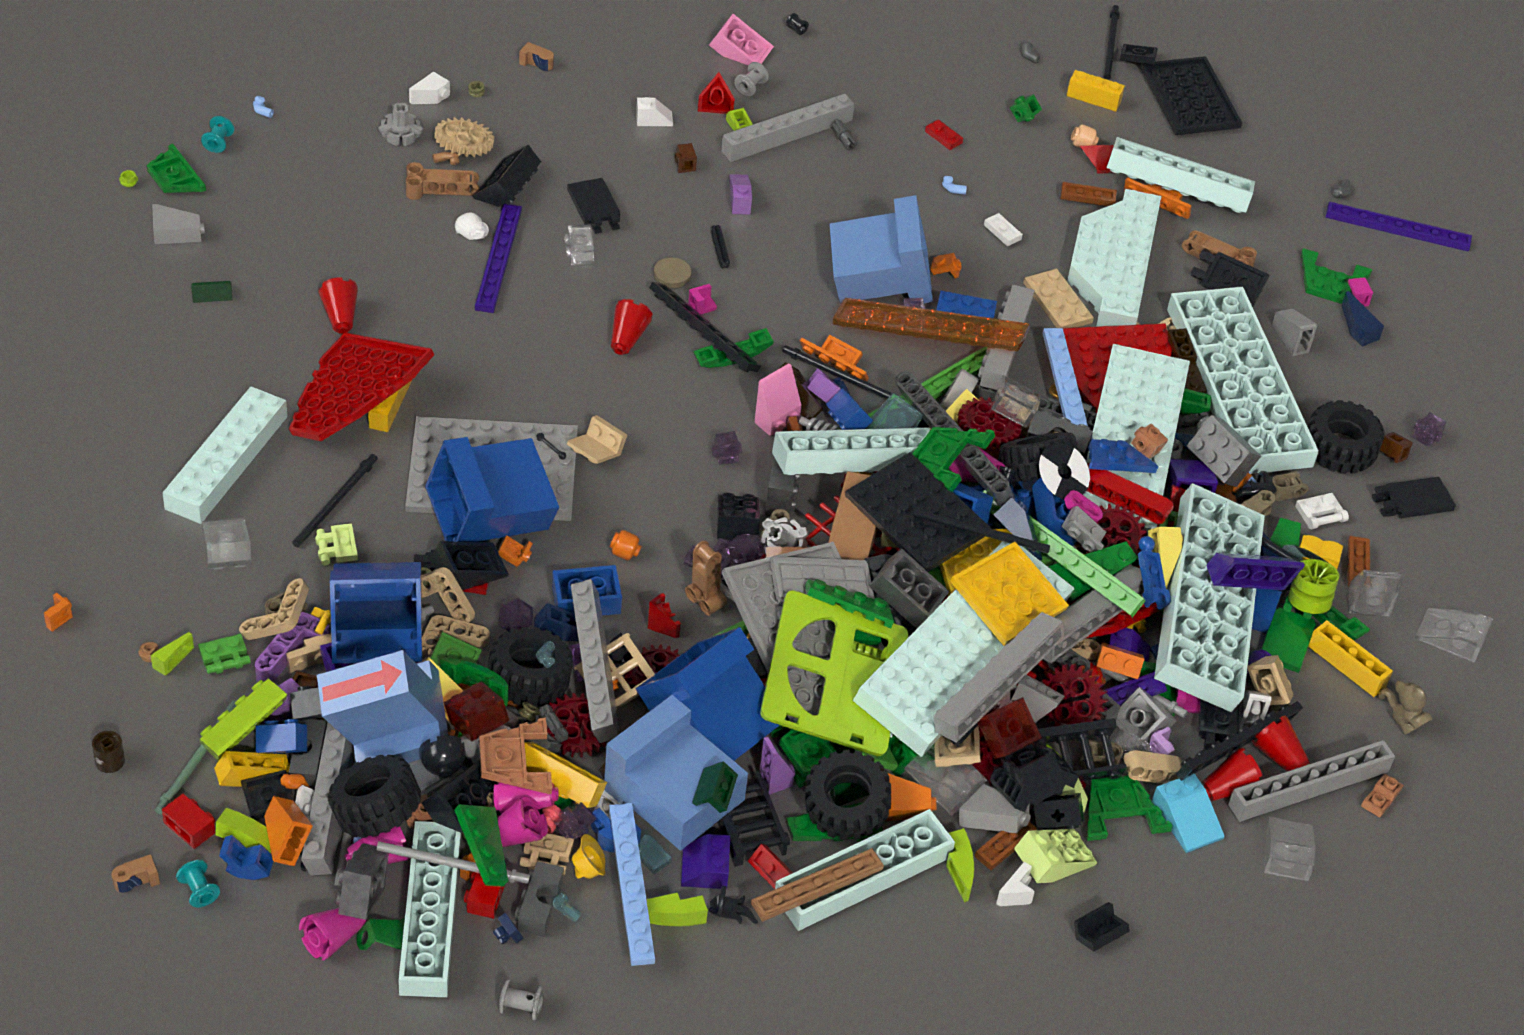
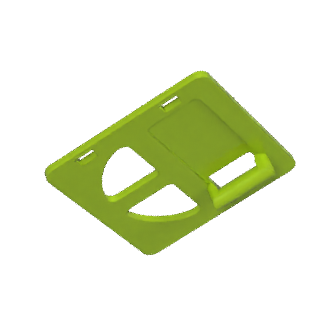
[760,590,908,756]

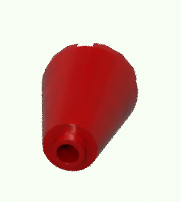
[318,277,358,334]
[611,299,653,355]
[1252,715,1311,772]
[1201,748,1262,801]

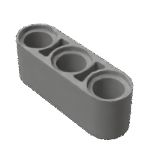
[940,368,979,411]

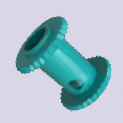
[201,116,235,153]
[176,860,220,908]

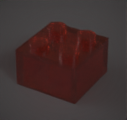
[443,682,510,742]
[978,697,1042,759]

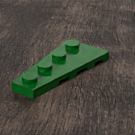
[1048,542,1138,603]
[805,579,894,629]
[786,802,884,841]
[454,804,509,887]

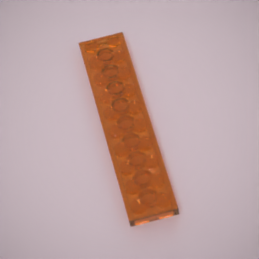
[833,298,1030,351]

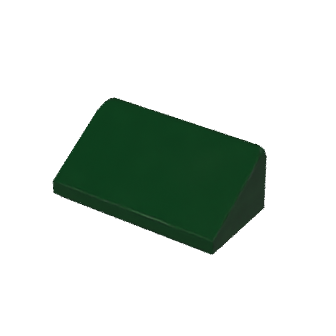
[829,783,870,806]

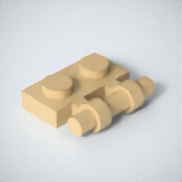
[520,833,574,875]

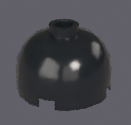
[419,735,466,778]

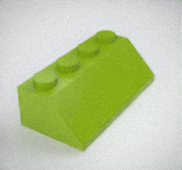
[200,678,287,761]

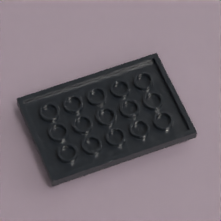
[1140,56,1242,135]
[845,452,991,572]

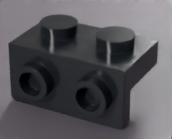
[1074,902,1130,951]

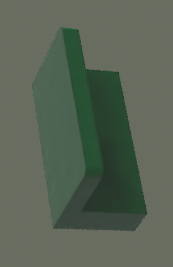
[191,281,233,303]
[692,761,738,813]

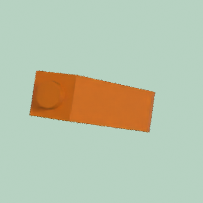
[885,773,937,821]
[264,796,313,866]

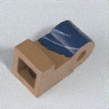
[519,42,554,71]
[111,854,160,893]

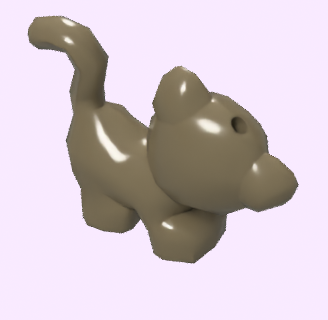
[1378,681,1433,735]

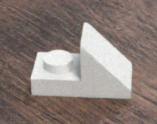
[996,862,1034,906]

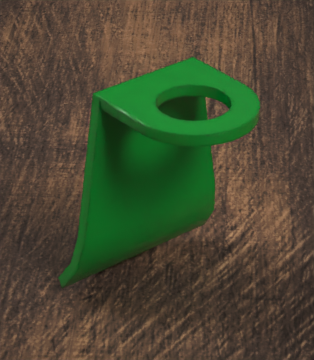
[1270,517,1301,548]
[356,918,405,950]

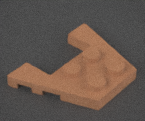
[479,718,552,794]

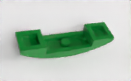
[694,328,774,368]
[1312,606,1370,640]
[440,657,508,707]

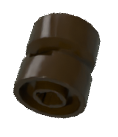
[92,731,125,773]

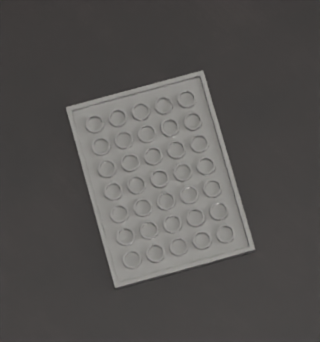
[405,416,578,521]
[721,542,884,723]

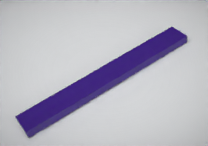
[1325,202,1472,252]
[475,204,522,313]

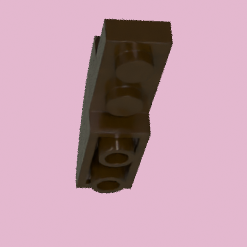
[1167,328,1207,394]

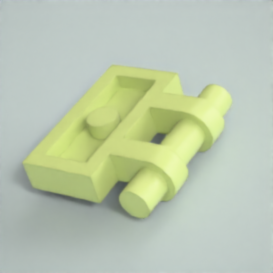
[315,523,358,566]

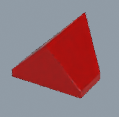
[698,72,735,114]
[1080,145,1114,174]
[648,593,681,638]

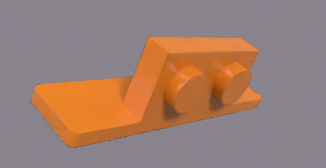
[1124,177,1191,219]
[800,335,869,381]

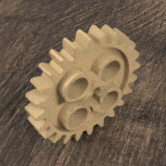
[434,117,494,157]

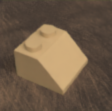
[1247,655,1294,705]

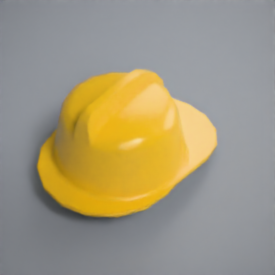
[572,834,606,879]

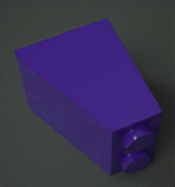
[1166,459,1218,499]

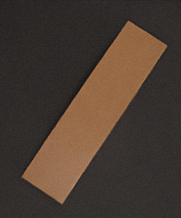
[828,471,878,560]

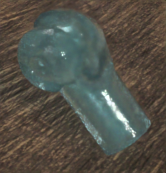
[536,641,555,668]
[553,893,582,922]

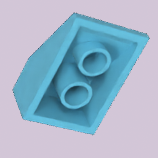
[1152,774,1225,853]

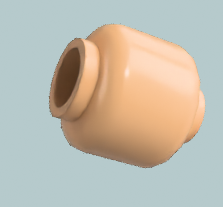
[1071,124,1099,149]

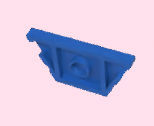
[1089,439,1159,473]

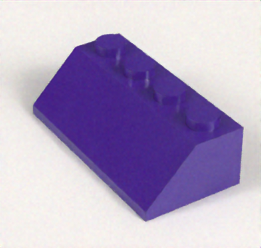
[1206,552,1305,590]

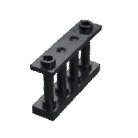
[1026,718,1127,781]
[717,770,790,867]

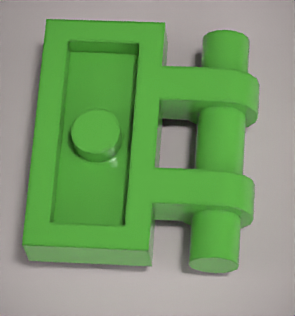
[198,634,251,674]

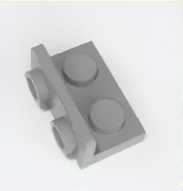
[1062,506,1106,553]

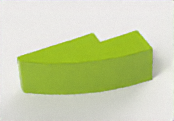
[215,808,271,853]
[946,828,974,902]
[646,893,708,926]

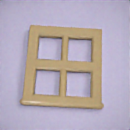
[574,633,655,709]

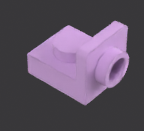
[1148,727,1175,755]

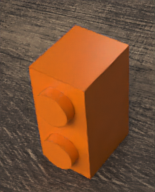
[1096,642,1144,679]

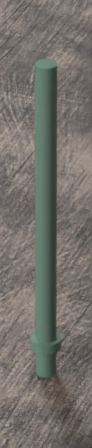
[155,701,236,815]

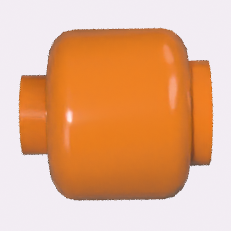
[609,530,642,561]

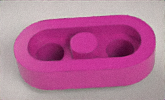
[1064,490,1103,523]

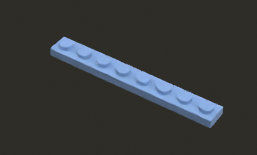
[1043,328,1091,444]
[609,803,655,966]

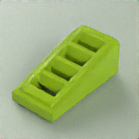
[725,108,753,131]
[151,632,194,676]

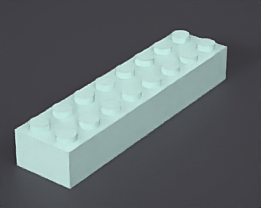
[1107,137,1255,213]
[163,387,287,524]
[772,428,930,475]
[775,809,955,931]
[399,821,462,997]

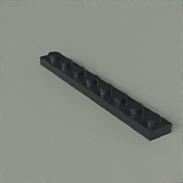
[649,282,761,373]
[1176,701,1303,781]

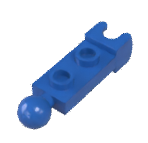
[1138,536,1171,610]

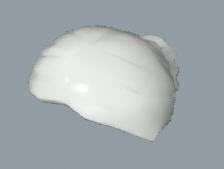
[454,212,489,240]

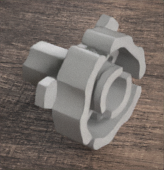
[378,103,423,146]
[761,517,808,554]

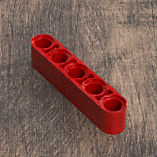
[1087,462,1174,524]

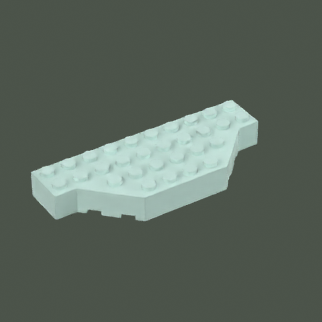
[1067,189,1161,327]

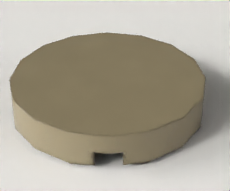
[654,257,692,288]

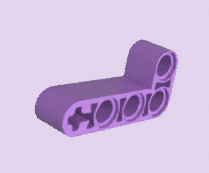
[255,612,330,682]

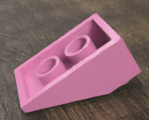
[709,14,774,65]
[754,363,801,436]

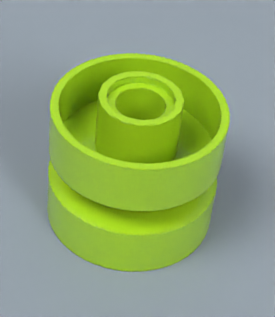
[1288,559,1339,614]

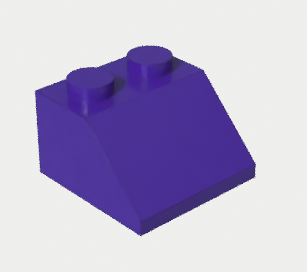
[1108,628,1150,679]
[681,834,730,889]

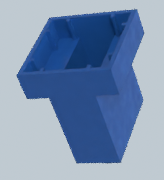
[425,437,559,542]
[330,562,422,663]
[635,627,786,761]

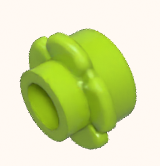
[119,170,138,187]

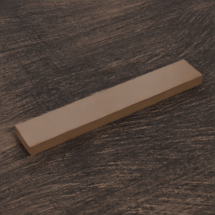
[751,848,884,922]

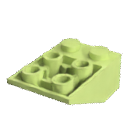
[1014,829,1097,883]

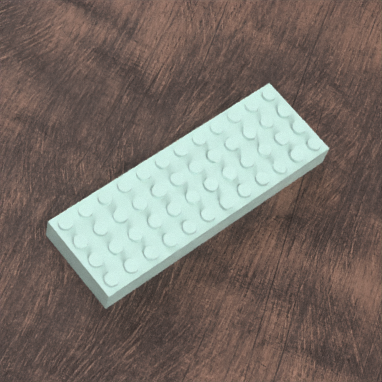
[1167,287,1318,474]
[1083,344,1190,540]
[1154,483,1265,712]
[853,541,1075,757]

